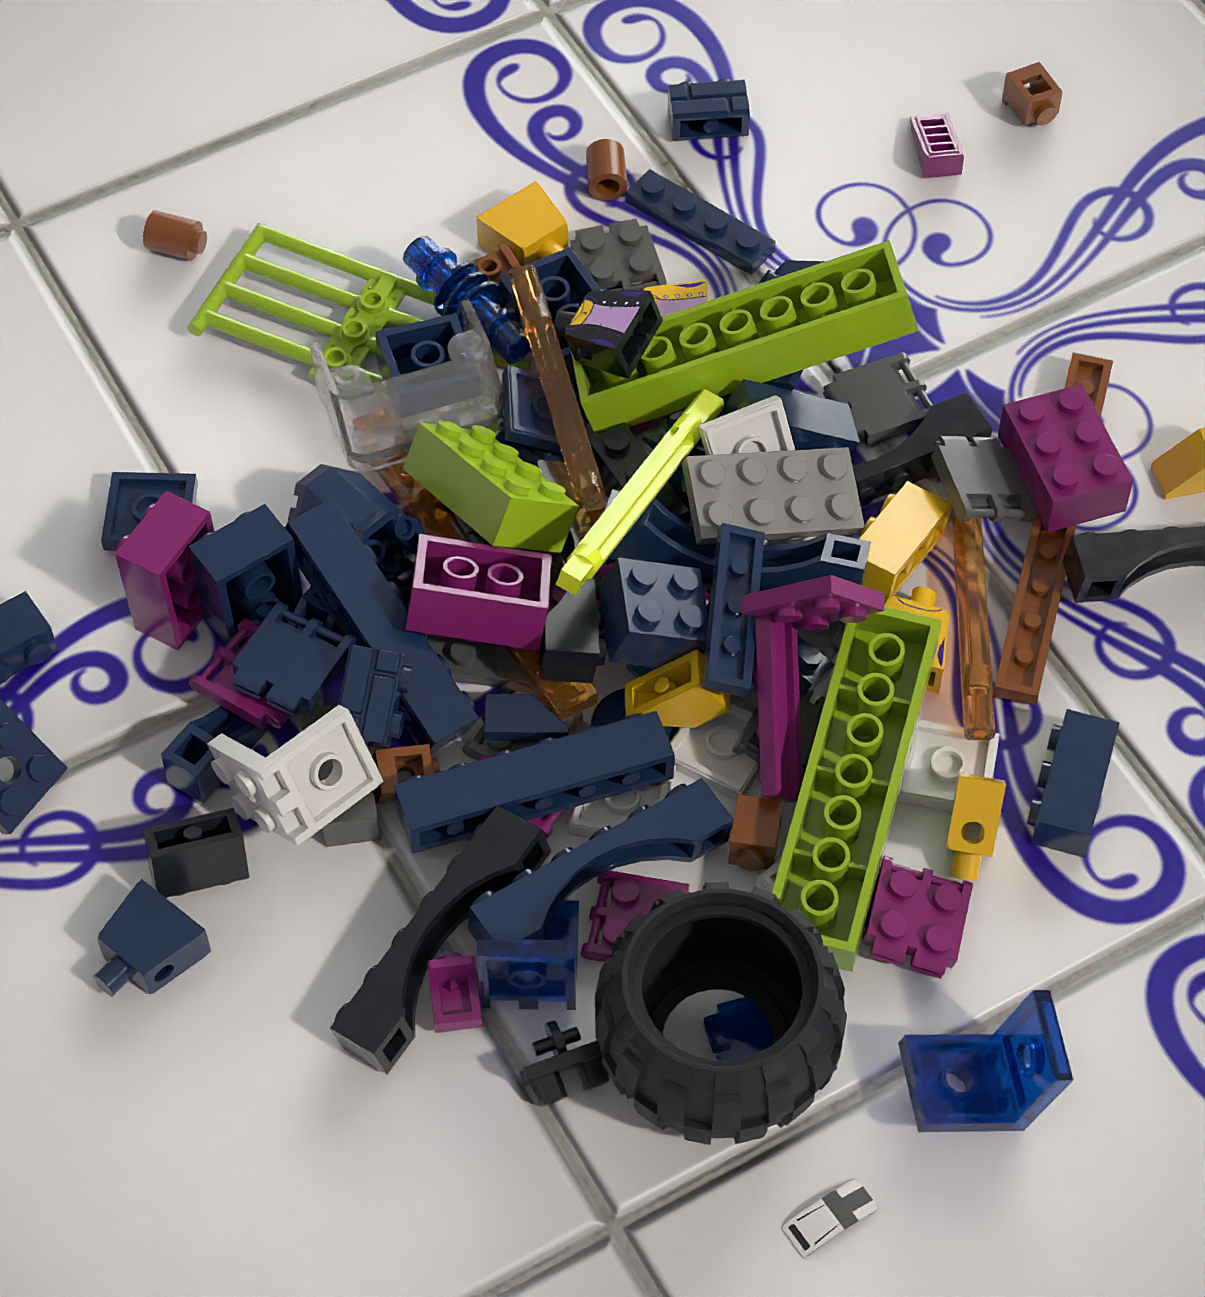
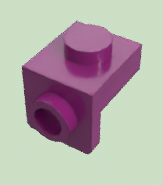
[427,953,483,1033]

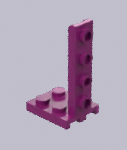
[741,575,885,803]

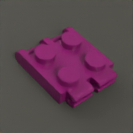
[189,618,291,729]
[863,855,973,979]
[580,870,691,962]

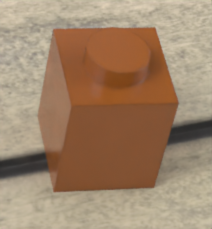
[728,794,783,871]

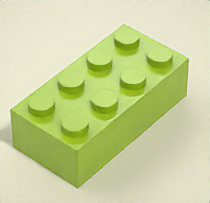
[403,420,579,553]

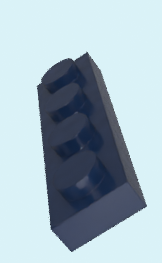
[626,169,776,275]
[702,523,765,697]

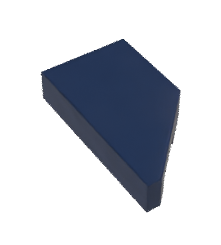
[485,694,569,741]

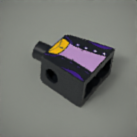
[554,290,663,379]

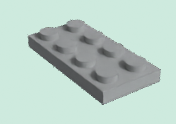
[682,447,865,545]

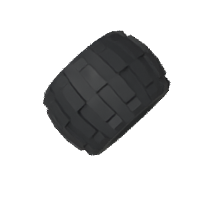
[595,882,847,1145]

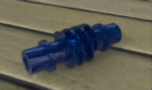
[403,236,534,364]

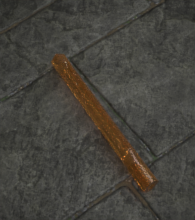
[509,264,606,524]
[951,507,996,741]

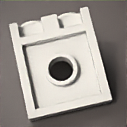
[207,705,384,846]

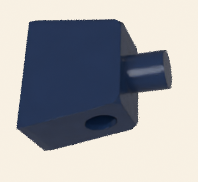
[93,879,211,997]

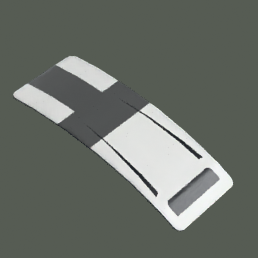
[782,1179,878,1257]

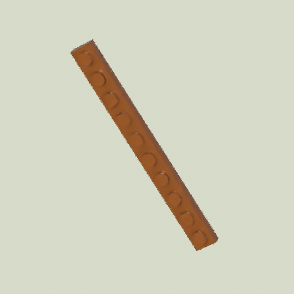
[993,352,1113,705]

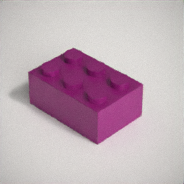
[998,384,1134,533]
[115,491,215,650]
[405,534,551,651]

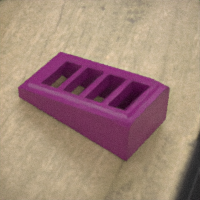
[909,113,964,178]

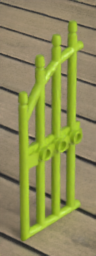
[187,223,532,434]

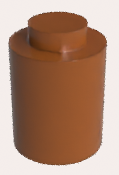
[586,139,628,200]
[143,210,207,260]

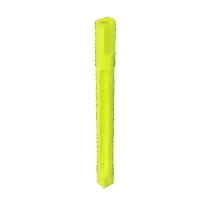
[556,389,724,596]

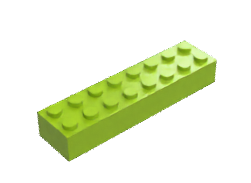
[571,240,919,435]
[772,607,942,972]

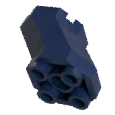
[288,464,425,582]

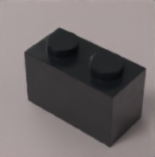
[142,808,250,898]

